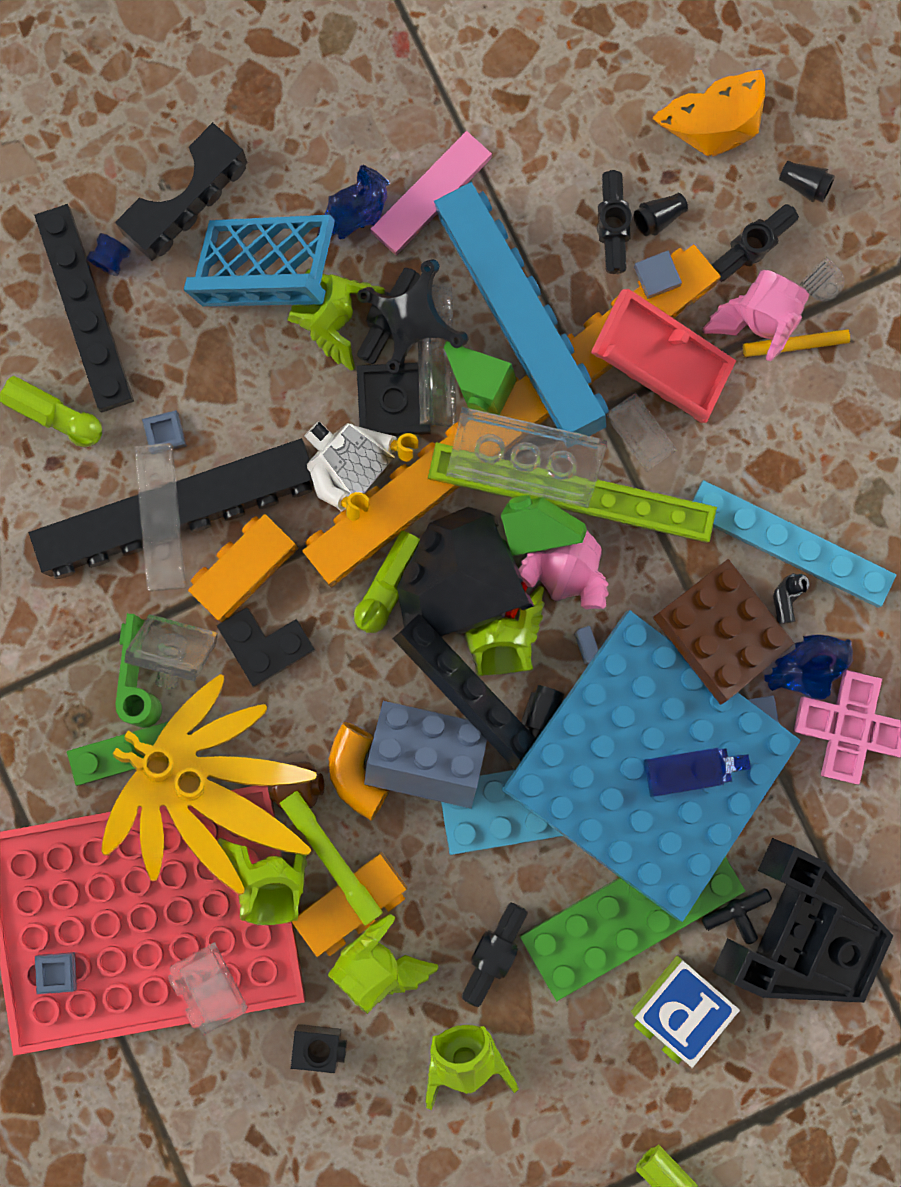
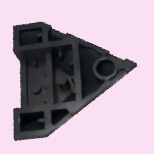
[397,506,534,637]

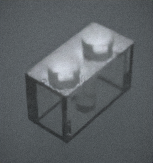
[168,942,248,1035]

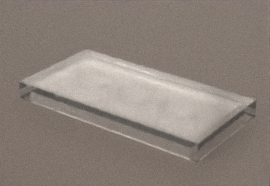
[446,407,607,508]

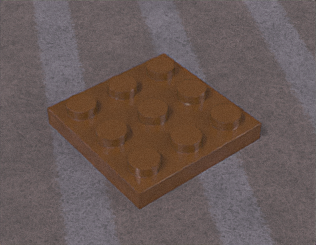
[653,559,795,705]

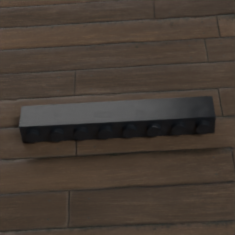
[28,438,314,579]

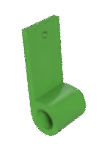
[115,613,162,728]

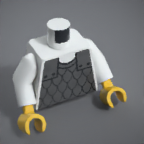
[304,421,418,521]

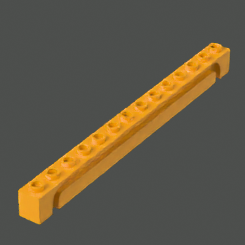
[302,244,721,588]

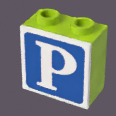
[631,955,740,1068]

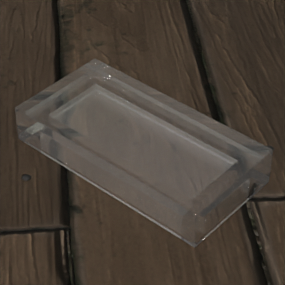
[606,393,677,472]

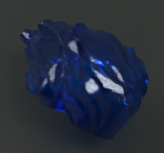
[317,164,390,239]
[763,634,854,700]

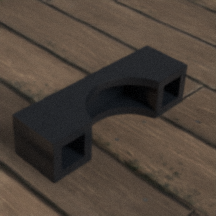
[115,122,248,261]

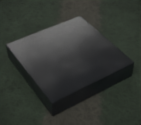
[357,362,431,436]

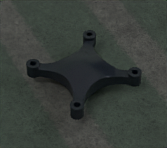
[357,259,468,374]

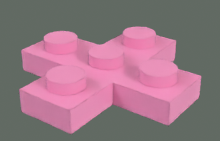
[793,670,901,785]

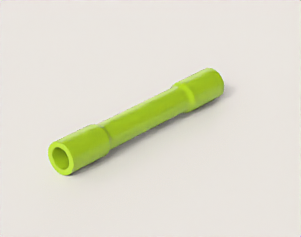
[279,791,383,926]

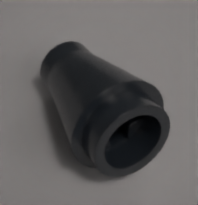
[779,161,835,203]
[634,192,688,236]

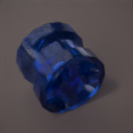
[86,233,131,276]

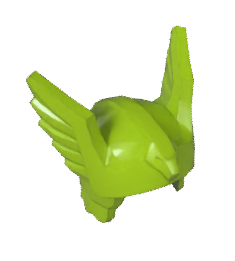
[287,269,385,371]
[464,586,545,677]
[218,838,307,925]
[328,914,439,1014]
[426,1025,519,1110]

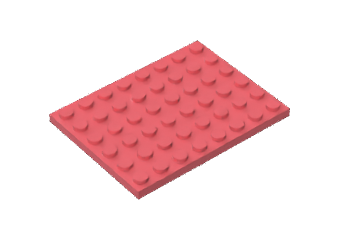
[0,786,306,1056]

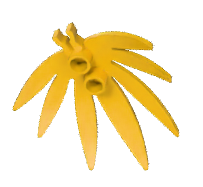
[101,674,317,895]

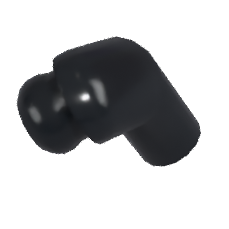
[773,573,809,624]

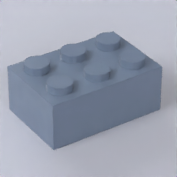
[364,701,487,809]

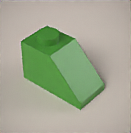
[444,342,517,416]
[501,495,587,556]

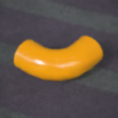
[328,722,389,821]

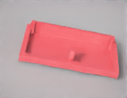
[591,289,736,423]

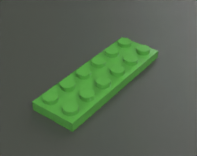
[519,856,745,1002]

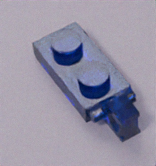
[644,748,751,797]

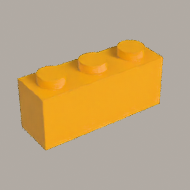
[188,514,299,622]
[292,852,407,957]

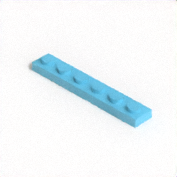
[692,480,897,608]

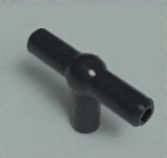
[701,888,772,945]

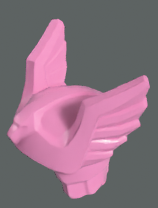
[702,270,809,361]
[518,530,609,610]

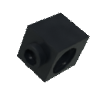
[290,1024,347,1073]

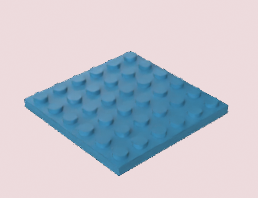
[502,610,801,922]

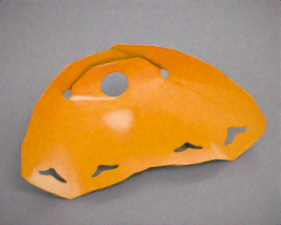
[652,70,765,157]

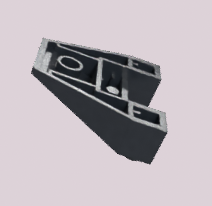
[713,838,894,1003]

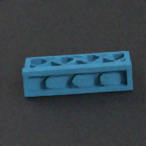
[184,215,335,307]

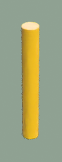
[743,329,850,358]

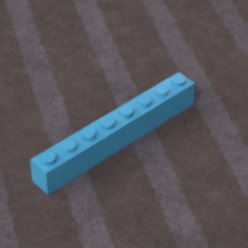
[434,182,609,447]

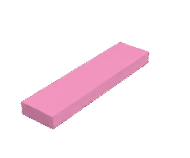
[371,131,492,256]

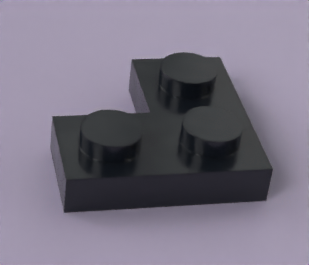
[216,607,316,687]

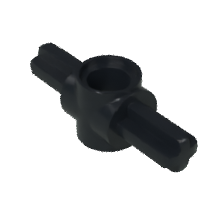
[597,170,632,274]
[712,204,799,282]
[357,268,421,365]
[462,902,528,1007]

